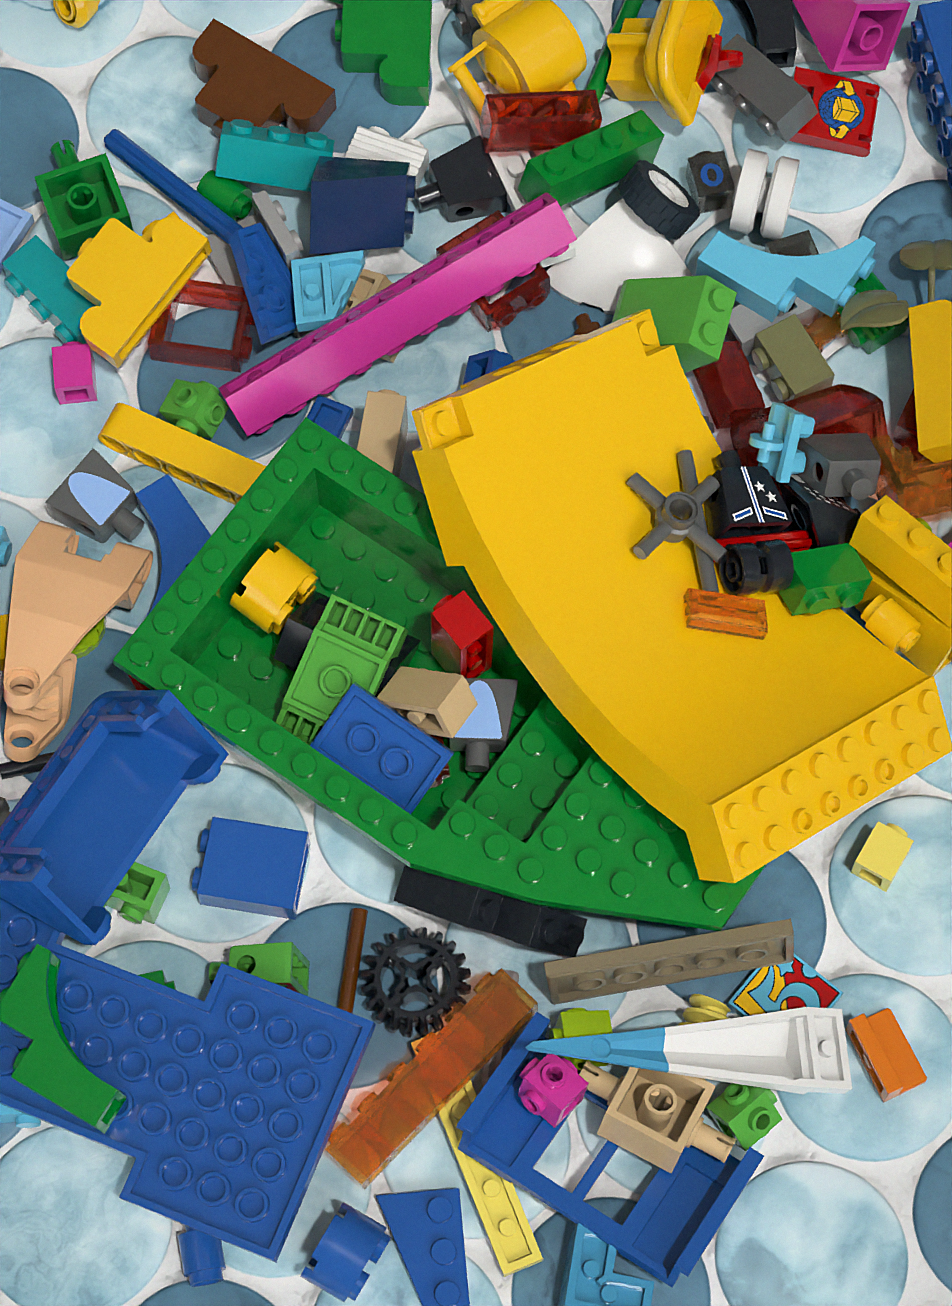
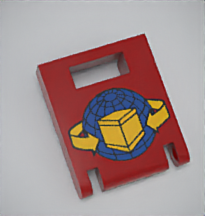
[789,66,880,157]

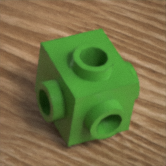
[159,379,229,439]
[706,1083,782,1152]

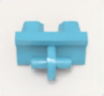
[749,402,815,483]

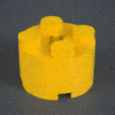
[230,542,318,636]

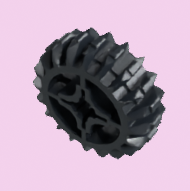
[361,927,471,1038]

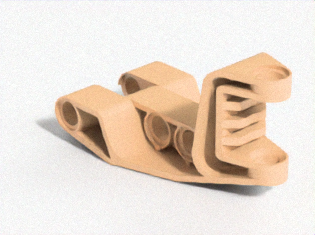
[3,520,153,762]

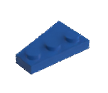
[228,222,298,345]
[376,1188,470,1306]

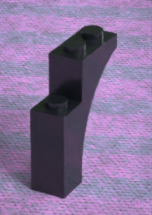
[729,0,797,68]
[393,864,588,957]

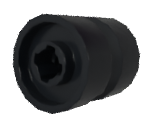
[719,539,794,596]

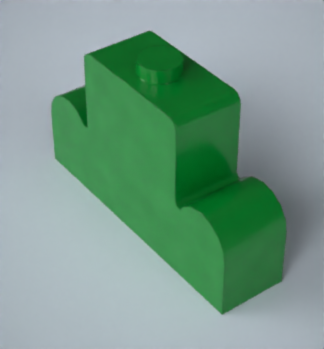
[335,0,432,106]

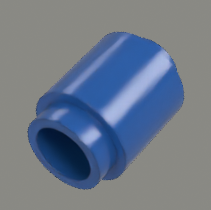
[178,1226,226,1287]

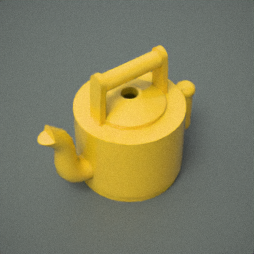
[447,0,587,149]

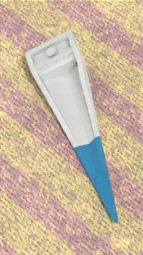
[525,1007,852,1094]

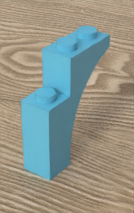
[695,230,877,322]

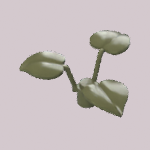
[840,239,952,332]

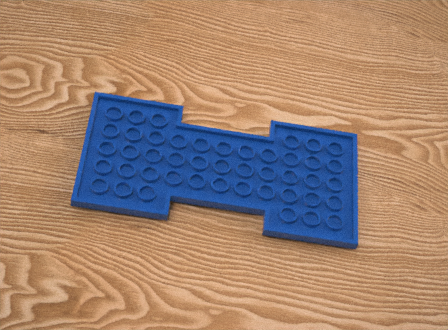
[0,898,376,1263]

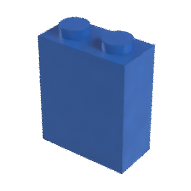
[192,817,310,920]

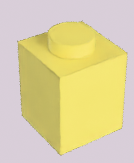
[851,821,914,892]

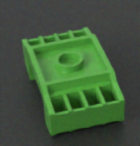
[276,594,408,746]

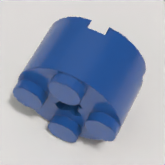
[300,1202,391,1302]

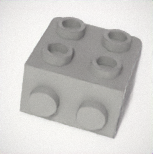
[206,190,304,300]

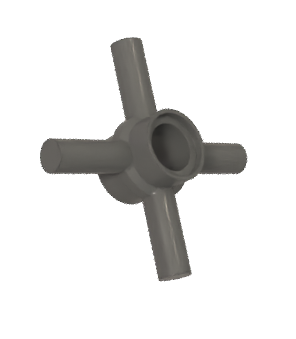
[626,472,727,563]

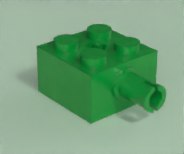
[35,140,133,260]

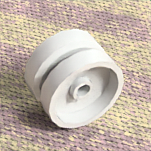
[729,149,800,242]

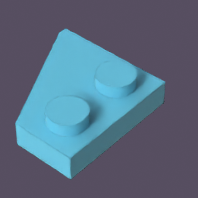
[291,250,365,332]

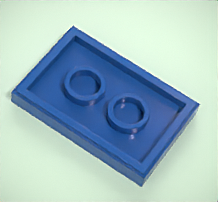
[310,682,454,814]

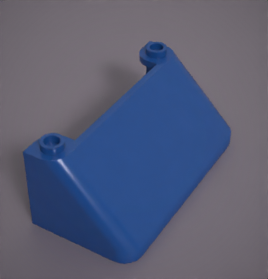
[0,690,229,945]

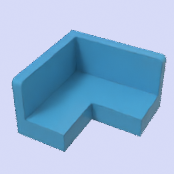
[558,1223,654,1306]

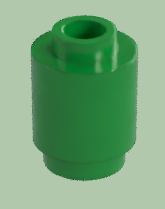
[197,170,253,221]

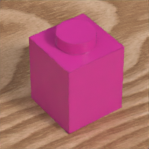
[52,341,98,405]

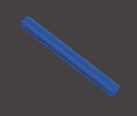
[104,129,243,245]

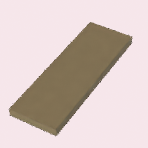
[544,918,794,1005]

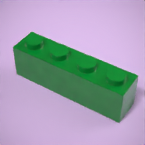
[517,110,665,207]

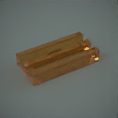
[684,588,768,640]

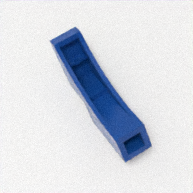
[135,474,212,620]

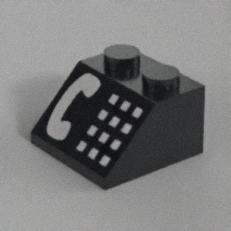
[775,474,861,551]

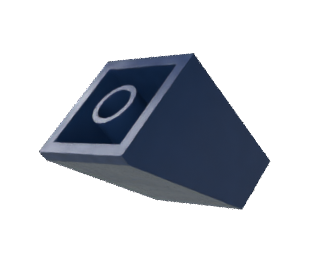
[309,156,416,254]

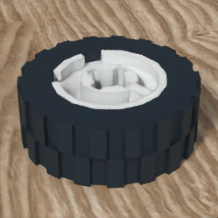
[617,160,700,240]

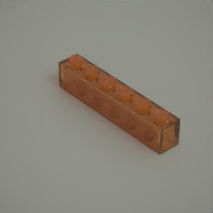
[325,968,538,1190]

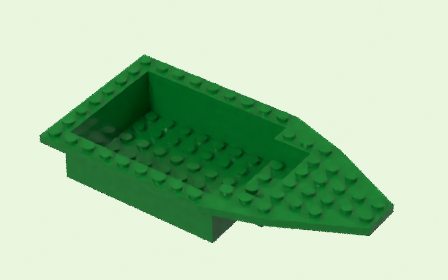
[113,417,767,931]

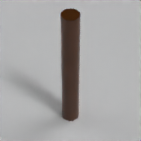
[337,908,368,1014]

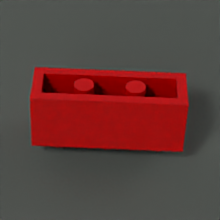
[431,590,494,678]

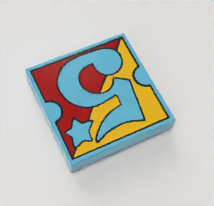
[727,954,843,1017]

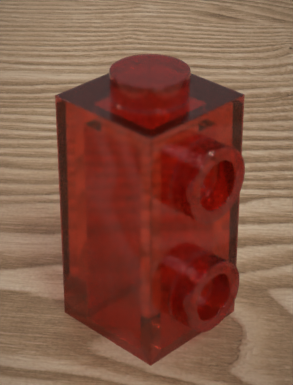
[692,341,766,430]

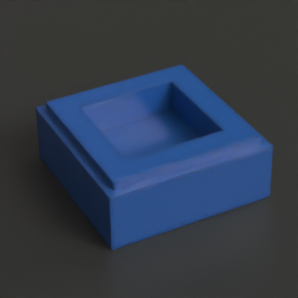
[307,394,354,440]

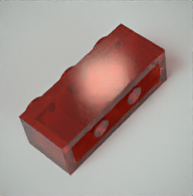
[479,90,602,153]

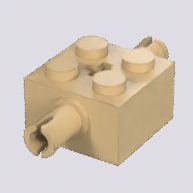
[579,1060,737,1173]

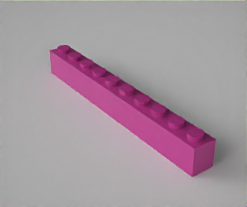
[218,192,577,437]

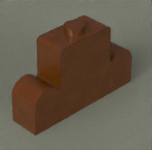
[192,18,337,138]

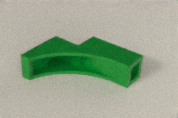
[0,944,127,1134]

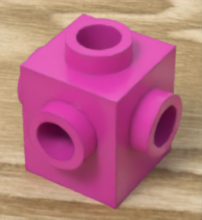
[518,1054,589,1128]

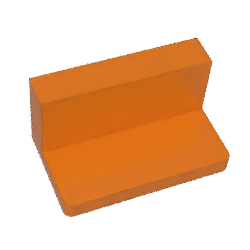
[845,1008,927,1103]

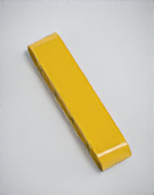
[98,403,266,505]

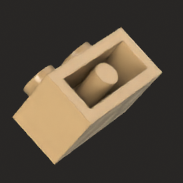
[377,666,478,738]

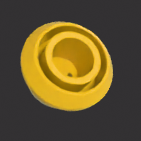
[53,0,100,28]

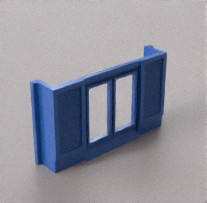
[456,1012,764,1288]

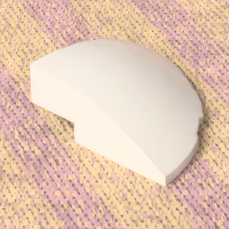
[541,198,693,315]

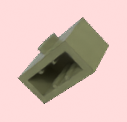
[751,314,835,410]

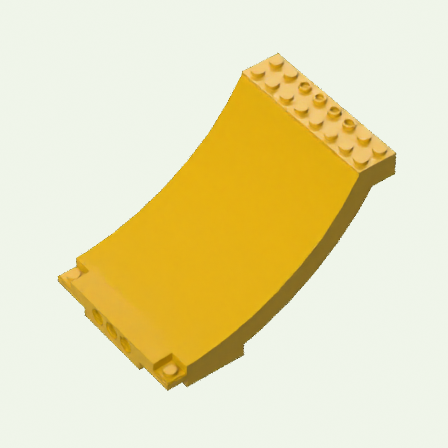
[411,309,952,883]

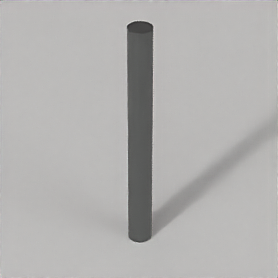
[677,450,719,598]

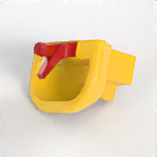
[606,0,744,126]

